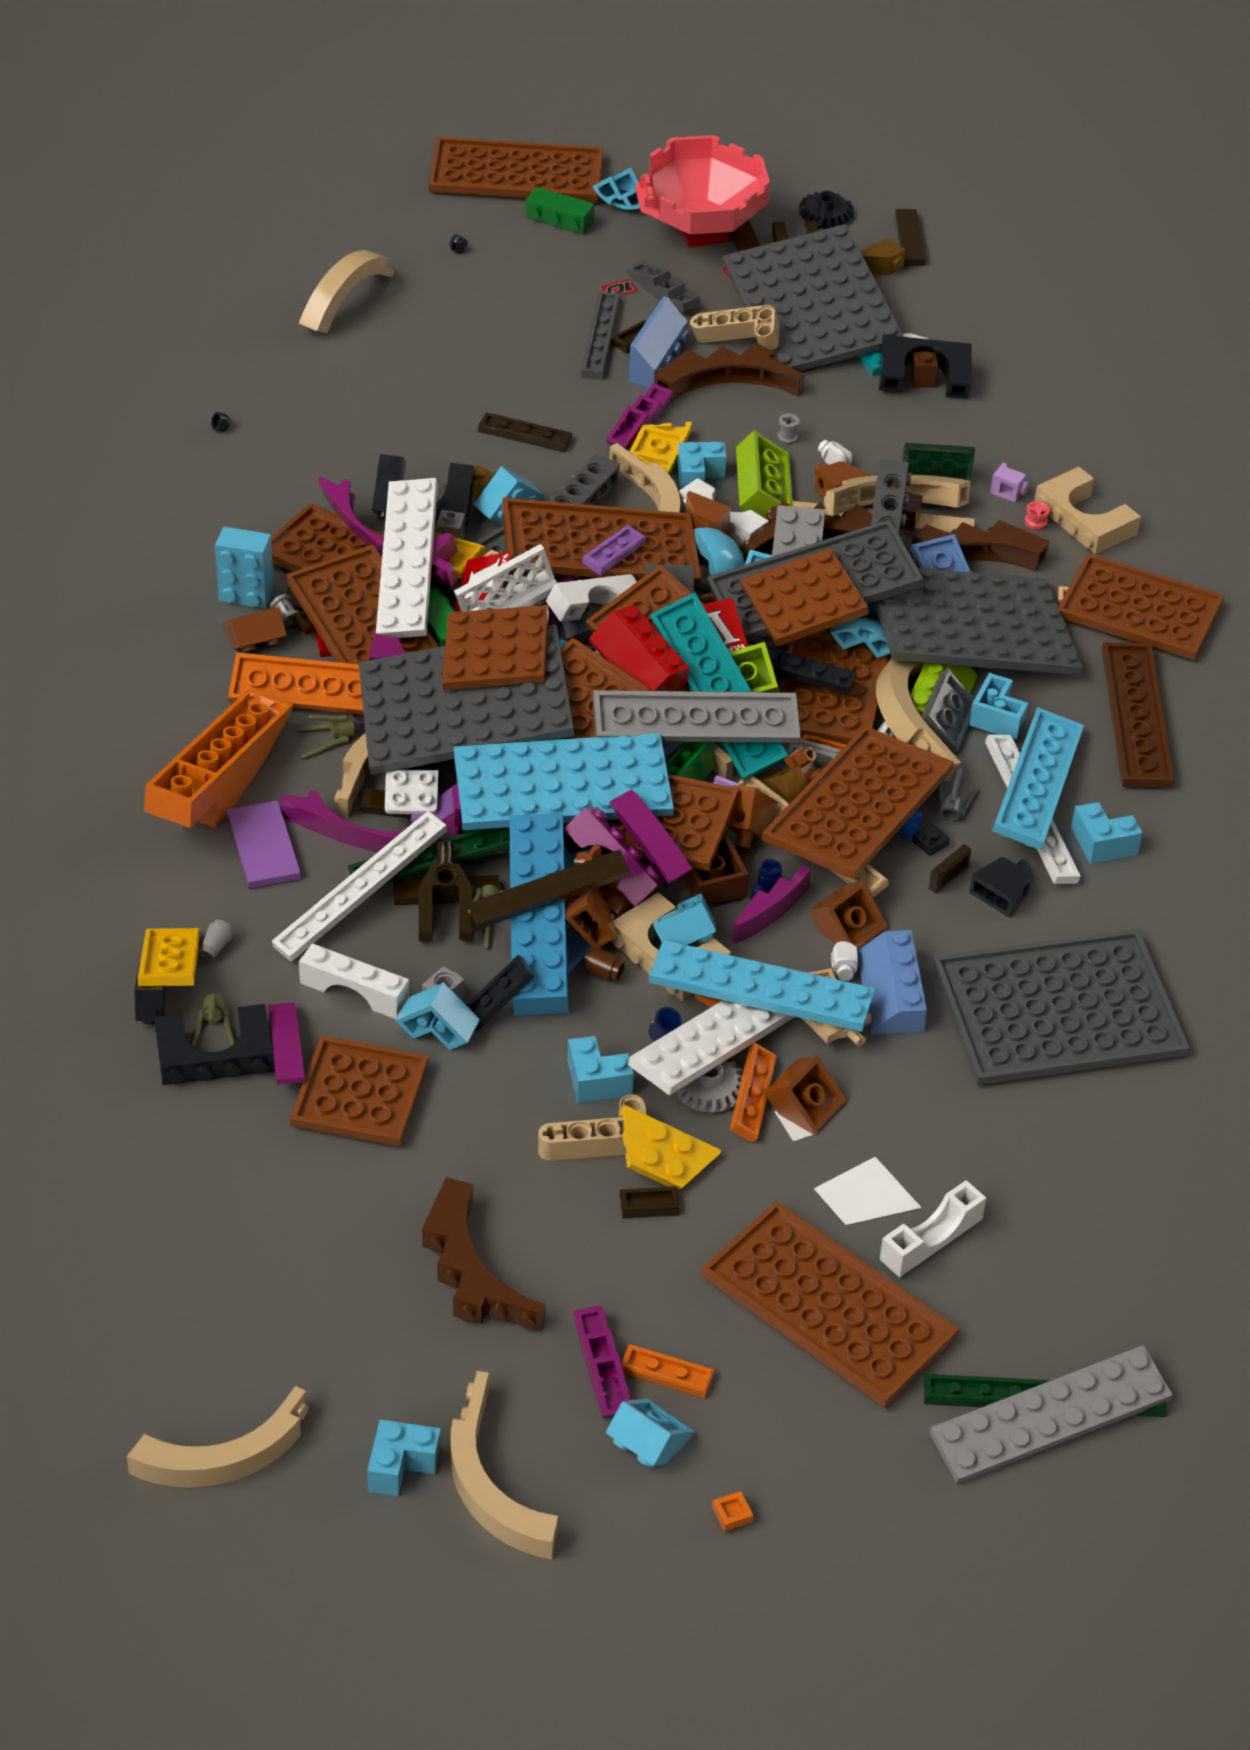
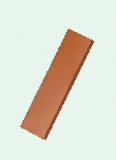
[730,1042,777,1143]

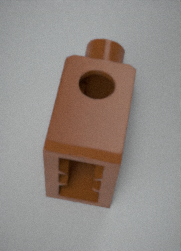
[814,461,870,498]
[727,785,778,850]
[565,889,617,948]

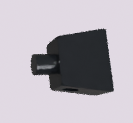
[969,857,1032,918]

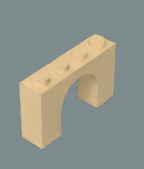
[1034,467,1141,555]
[611,892,731,1001]

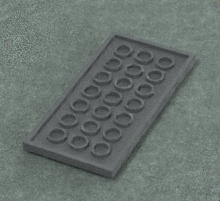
[707,520,924,642]

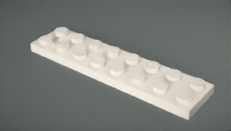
[376,478,438,638]
[628,1000,794,1095]

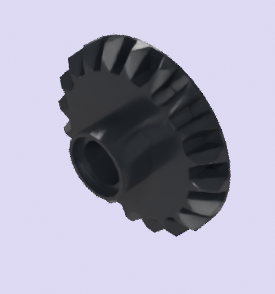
[799,191,854,228]

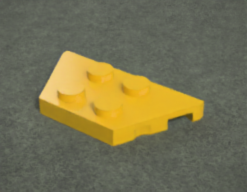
[629,422,693,475]
[619,1105,721,1191]

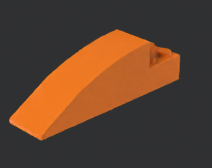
[144,689,293,828]

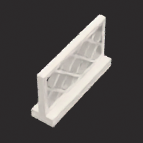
[454,544,557,612]

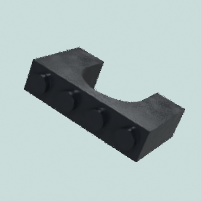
[879,335,972,399]
[372,454,476,526]
[154,1004,274,1085]

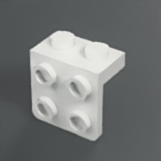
[385,770,438,814]

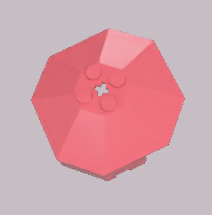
[635,135,770,234]

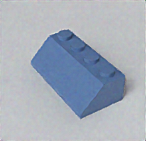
[629,296,689,388]
[857,930,927,1034]

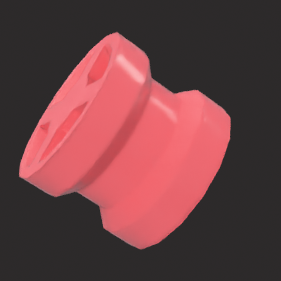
[1025,501,1050,531]

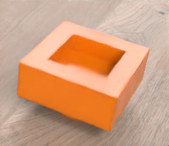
[712,1491,754,1532]

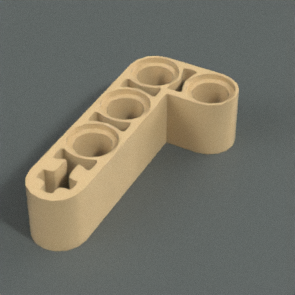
[690,305,780,351]
[538,1095,647,1161]

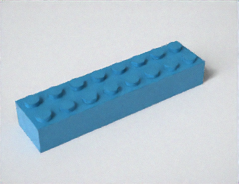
[509,813,569,1016]

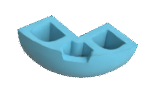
[592,167,640,209]
[694,527,745,576]
[830,617,890,658]

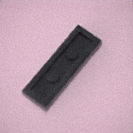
[466,955,535,1031]

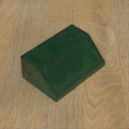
[901,443,975,482]

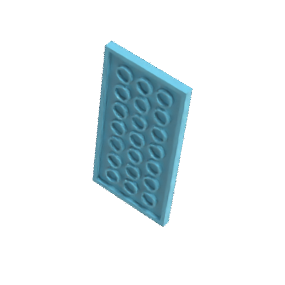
[454,733,674,830]

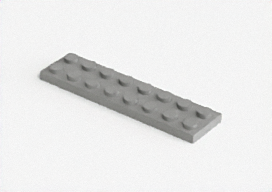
[593,690,801,743]
[929,1345,1173,1484]

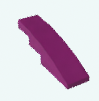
[606,383,673,449]
[609,789,692,885]
[732,865,811,943]
[268,1002,305,1085]
[573,1305,630,1418]

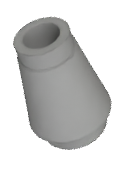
[199,920,233,961]

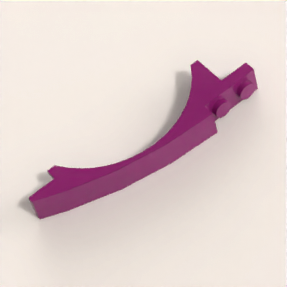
[318,476,458,586]
[281,791,482,863]

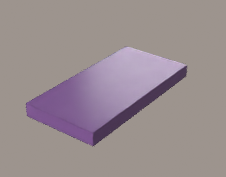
[227,800,301,889]

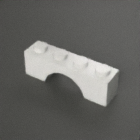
[679,478,769,548]
[546,574,637,622]
[299,944,409,1019]
[879,1180,986,1278]

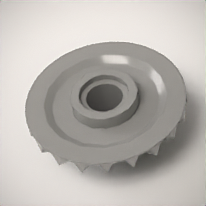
[675,1060,743,1113]

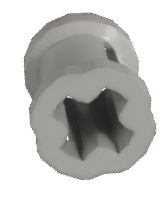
[777,414,799,445]
[270,594,300,627]

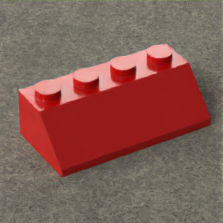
[589,604,690,691]

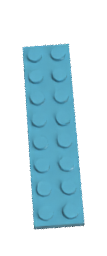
[992,707,1084,850]
[648,940,875,1032]

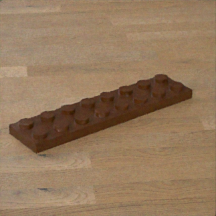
[1102,642,1174,788]

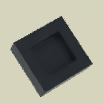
[912,823,950,856]

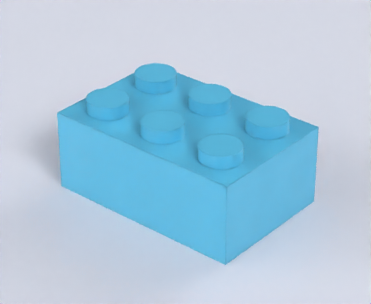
[215,526,274,609]

